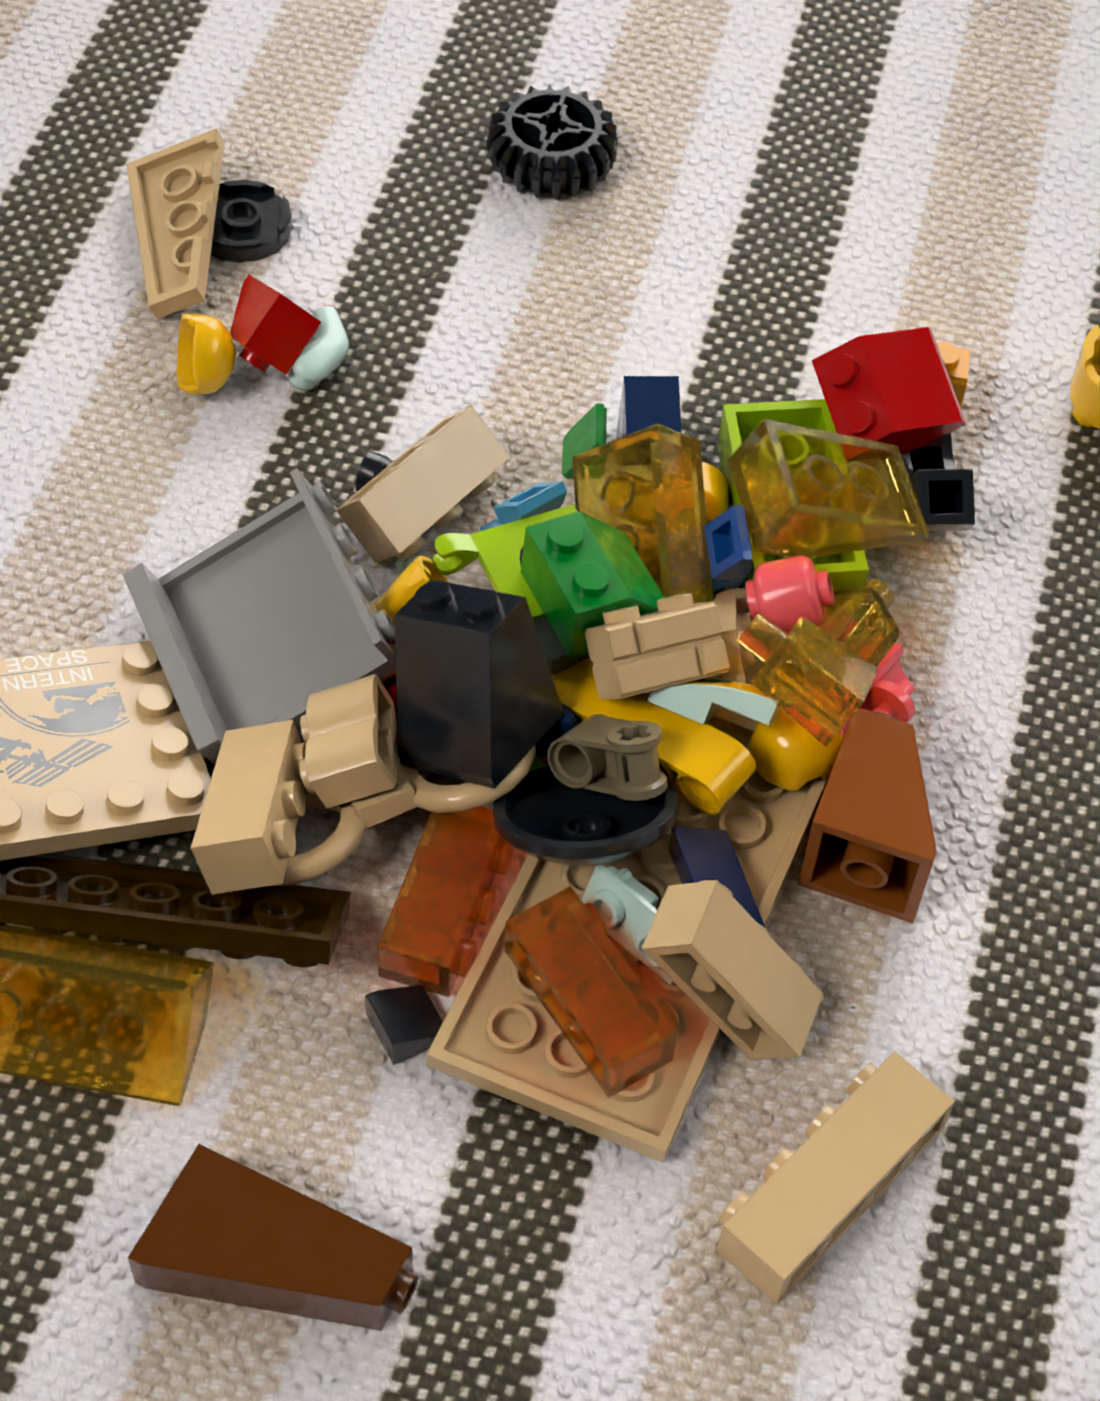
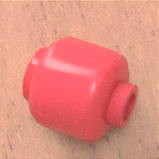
[746,555,834,636]

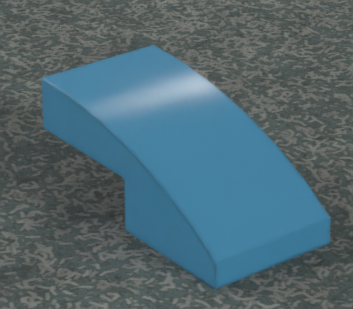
[480,481,567,531]

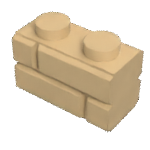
[585,593,730,699]

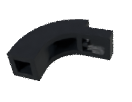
[891,432,975,531]

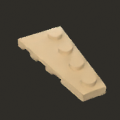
[126,128,225,319]

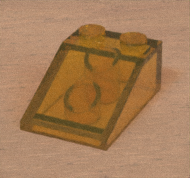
[727,419,930,558]

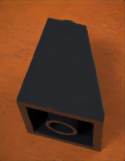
[395,579,564,789]

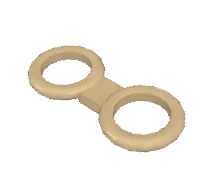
[272,746,536,886]

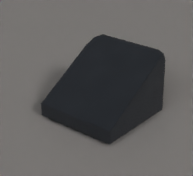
[365,984,443,1065]

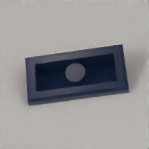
[668,826,765,927]

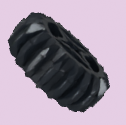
[487,84,618,200]

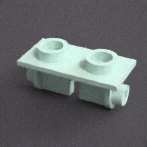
[578,864,674,986]

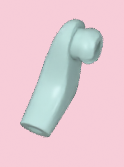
[289,306,349,391]

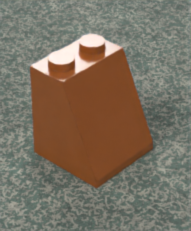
[798,707,937,923]

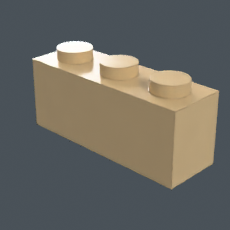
[337,405,510,563]
[191,720,306,894]
[641,880,823,1059]

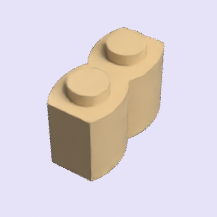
[299,674,397,809]

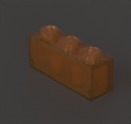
[377,807,515,997]
[505,886,679,1098]

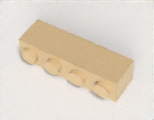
[717,1051,955,1305]

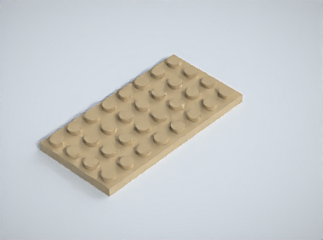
[426,691,830,1163]

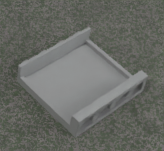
[122,468,396,766]

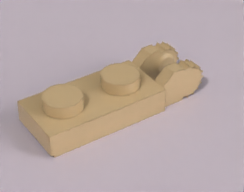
[714,588,757,683]

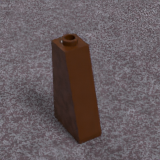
[128,1144,418,1331]

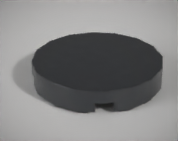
[211,179,293,263]

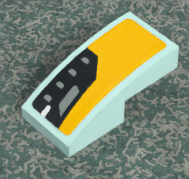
[648,678,786,726]

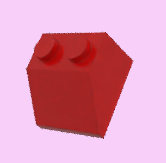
[811,327,967,471]

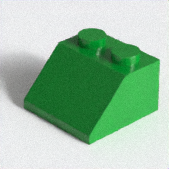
[520,511,665,658]

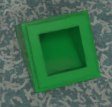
[562,403,607,480]

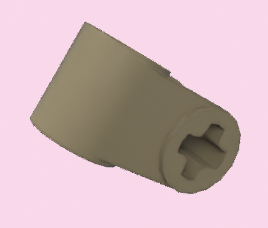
[547,714,668,801]

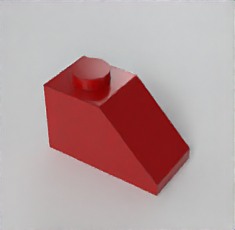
[230,274,321,375]

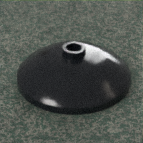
[493,766,679,866]

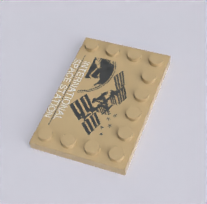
[0,641,211,861]

